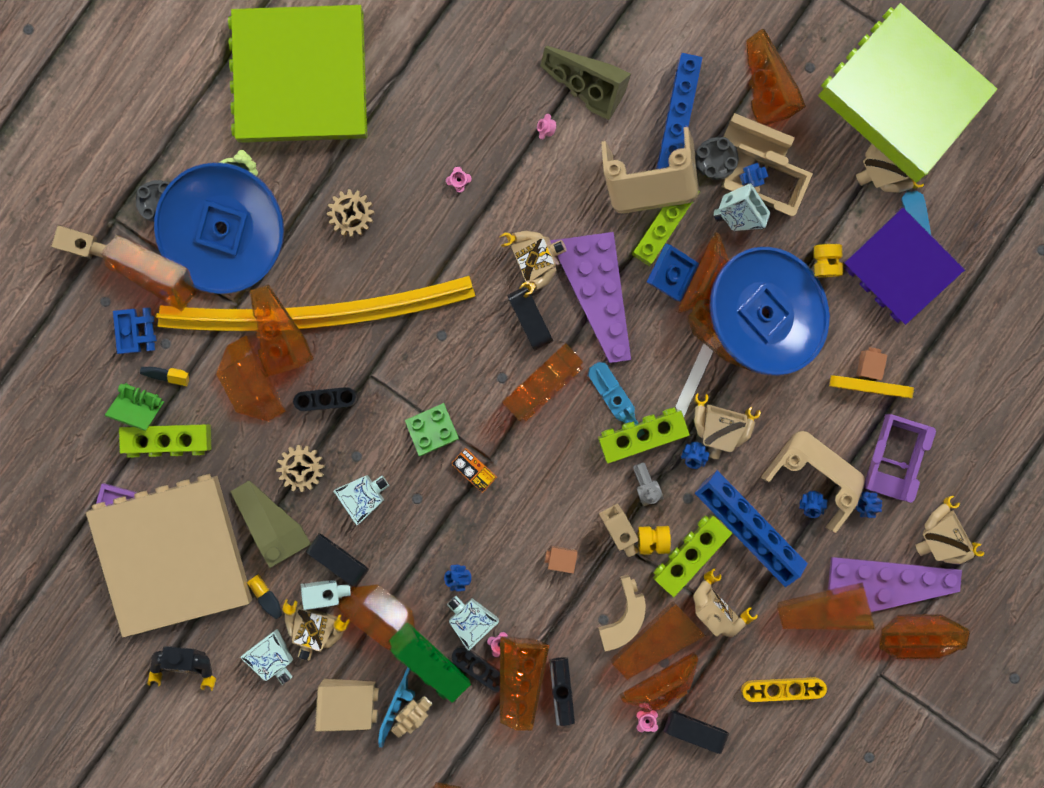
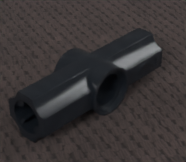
[549,657,575,726]

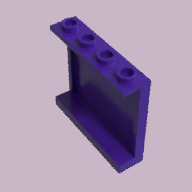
[844,207,965,325]

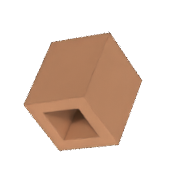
[856,347,887,381]
[544,546,578,574]

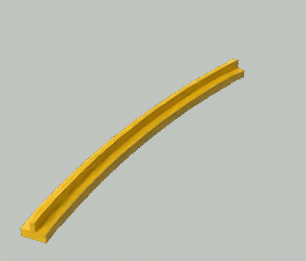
[156,276,476,331]

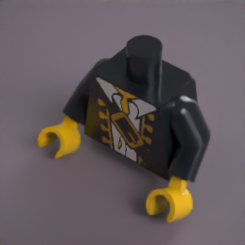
[148,646,216,691]

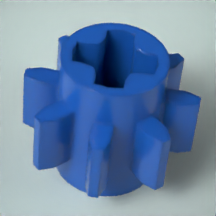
[739,163,768,188]
[681,442,710,469]
[799,491,827,518]
[855,492,883,518]
[444,565,471,592]

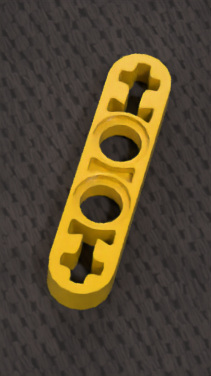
[829,375,914,398]
[741,677,827,702]

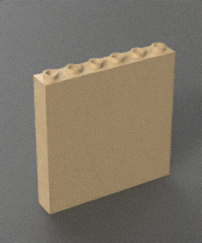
[86,474,252,638]

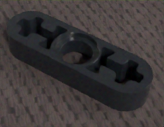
[452,646,507,692]

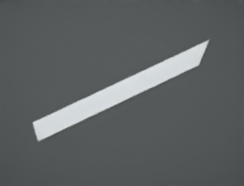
[676,330,719,417]

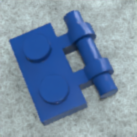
[113,307,157,354]

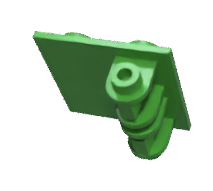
[105,383,164,431]
[405,403,459,457]

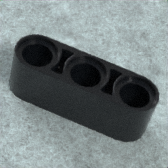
[507,287,554,351]
[293,387,358,411]
[306,533,369,587]
[663,710,729,754]

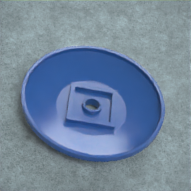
[154,163,284,294]
[710,247,829,376]

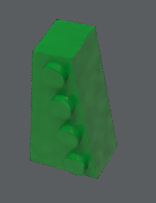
[389,622,471,703]

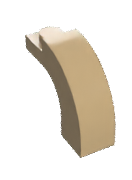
[598,575,646,652]

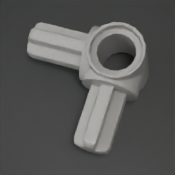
[633,463,664,507]

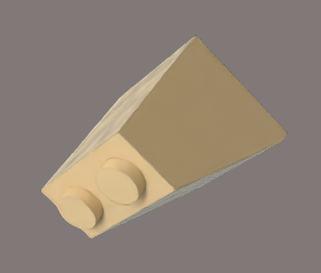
[315,679,379,731]

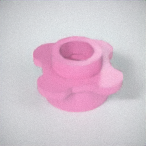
[537,114,556,139]
[446,167,472,193]
[487,632,512,657]
[636,710,658,732]

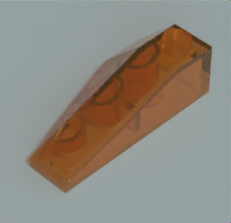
[746,29,806,125]
[250,284,314,377]

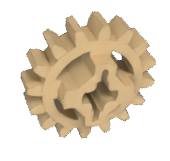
[327,189,375,237]
[276,445,325,492]
[391,696,432,738]

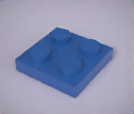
[646,243,700,302]

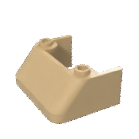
[601,127,698,213]
[760,431,865,533]

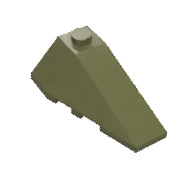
[540,46,631,120]
[230,480,311,568]

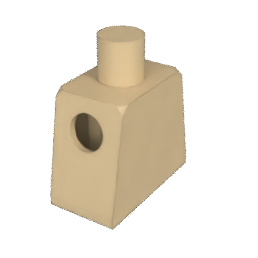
[52,226,107,259]
[599,503,639,557]

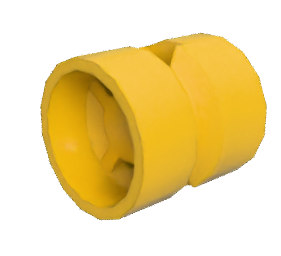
[814,244,843,277]
[638,526,671,555]

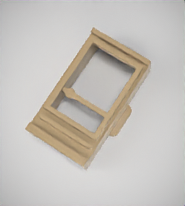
[721,144,813,216]

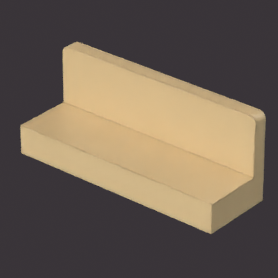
[724,113,794,156]

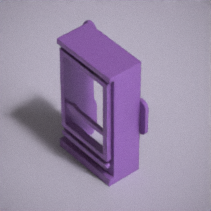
[864,414,936,502]

